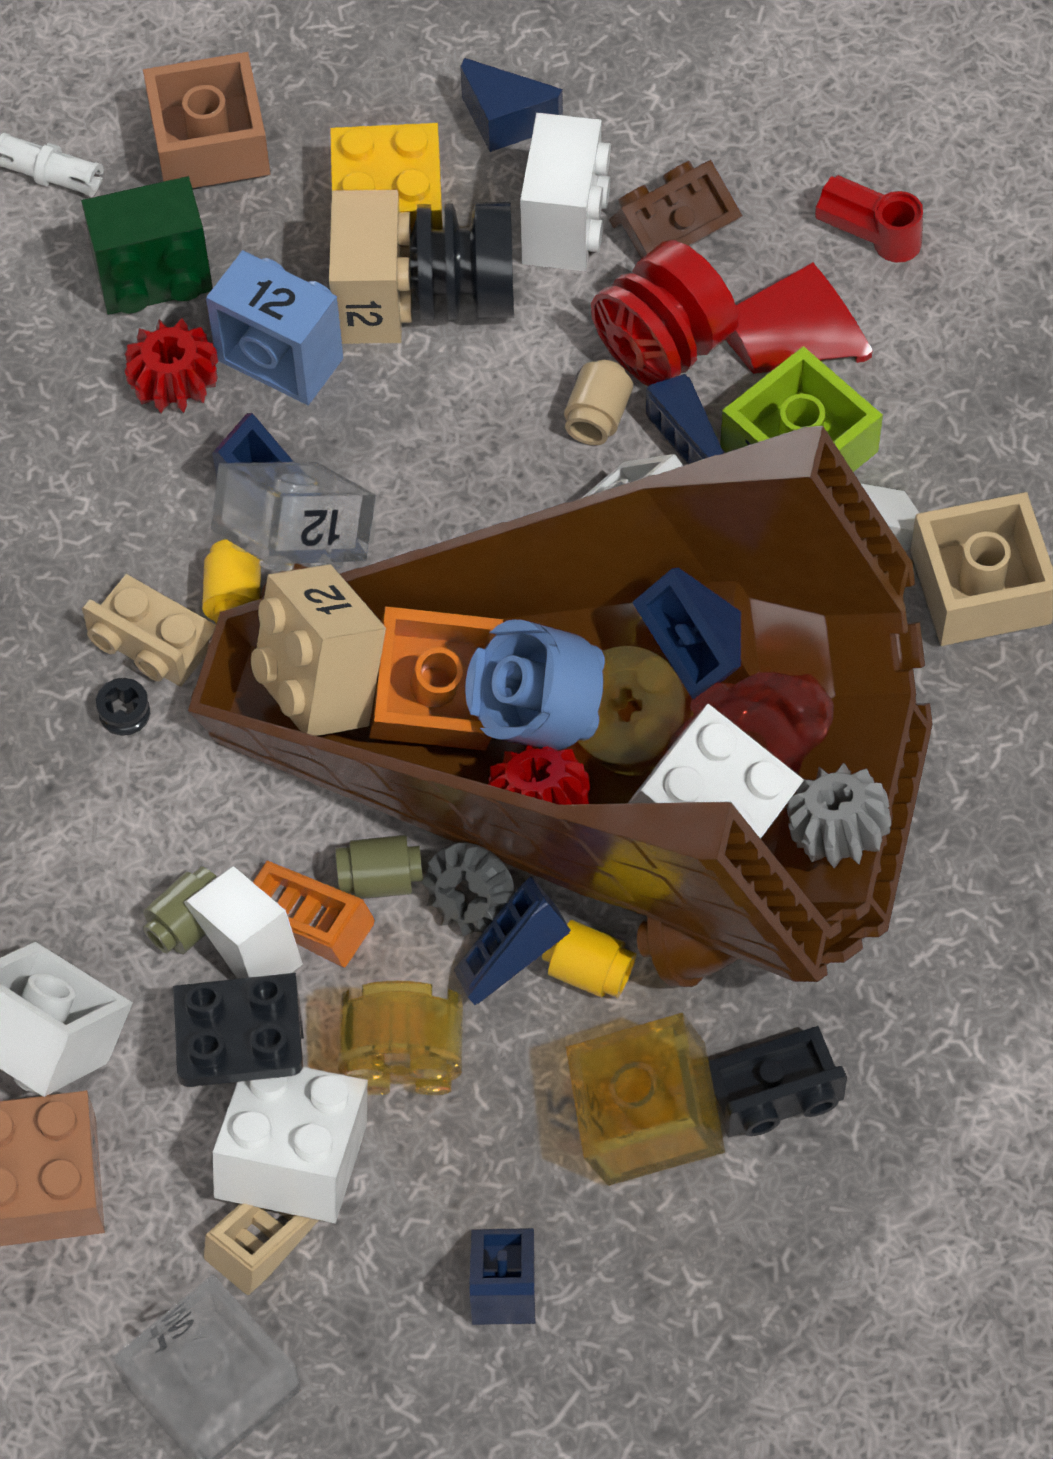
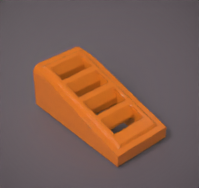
[253,860,375,968]

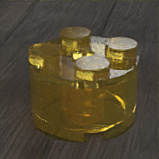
[578,646,693,775]
[338,981,463,1095]

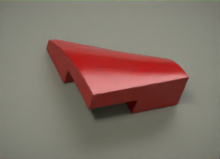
[725,262,873,374]

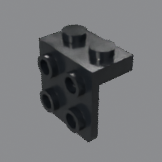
[173,973,304,1087]

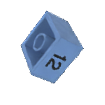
[206,250,343,406]

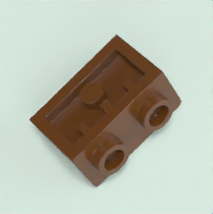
[609,160,743,259]

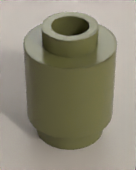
[335,835,423,899]
[143,866,217,955]

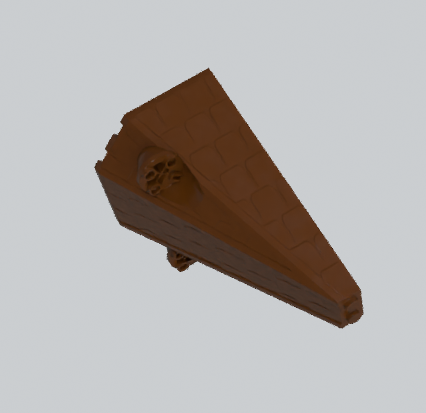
[188,426,933,987]

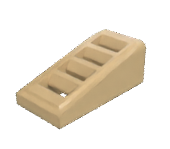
[204,1203,319,1295]

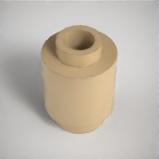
[564,360,633,445]

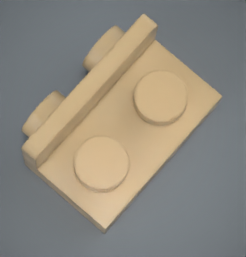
[82,574,216,687]

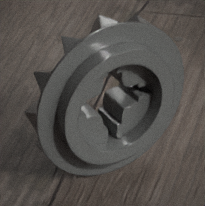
[421,843,515,936]

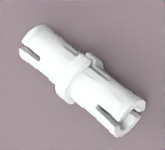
[0,133,104,197]

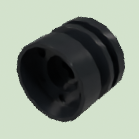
[410,202,514,321]

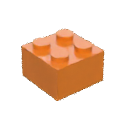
[369,606,503,751]

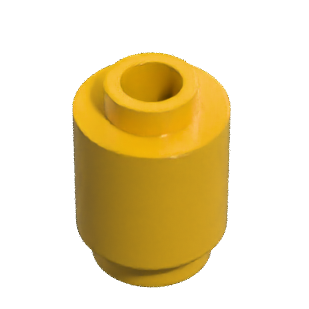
[202,539,261,624]
[542,920,637,998]

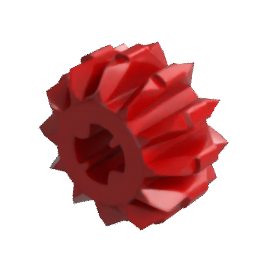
[124,318,218,414]
[488,746,590,805]

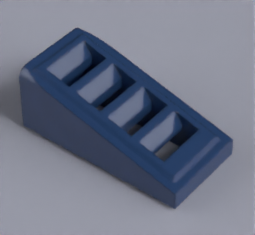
[646,374,724,464]
[454,876,571,1005]

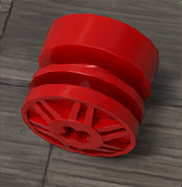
[591,240,739,386]

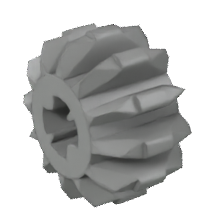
[787,763,891,868]

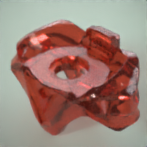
[665,672,834,775]

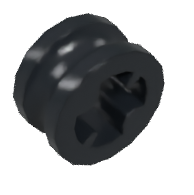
[96,677,151,736]

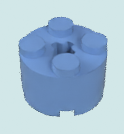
[465,619,605,750]

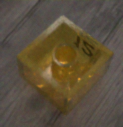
[566,1012,726,1186]

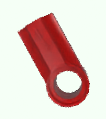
[815,175,923,263]

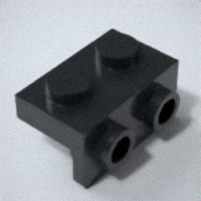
[702,1026,847,1138]

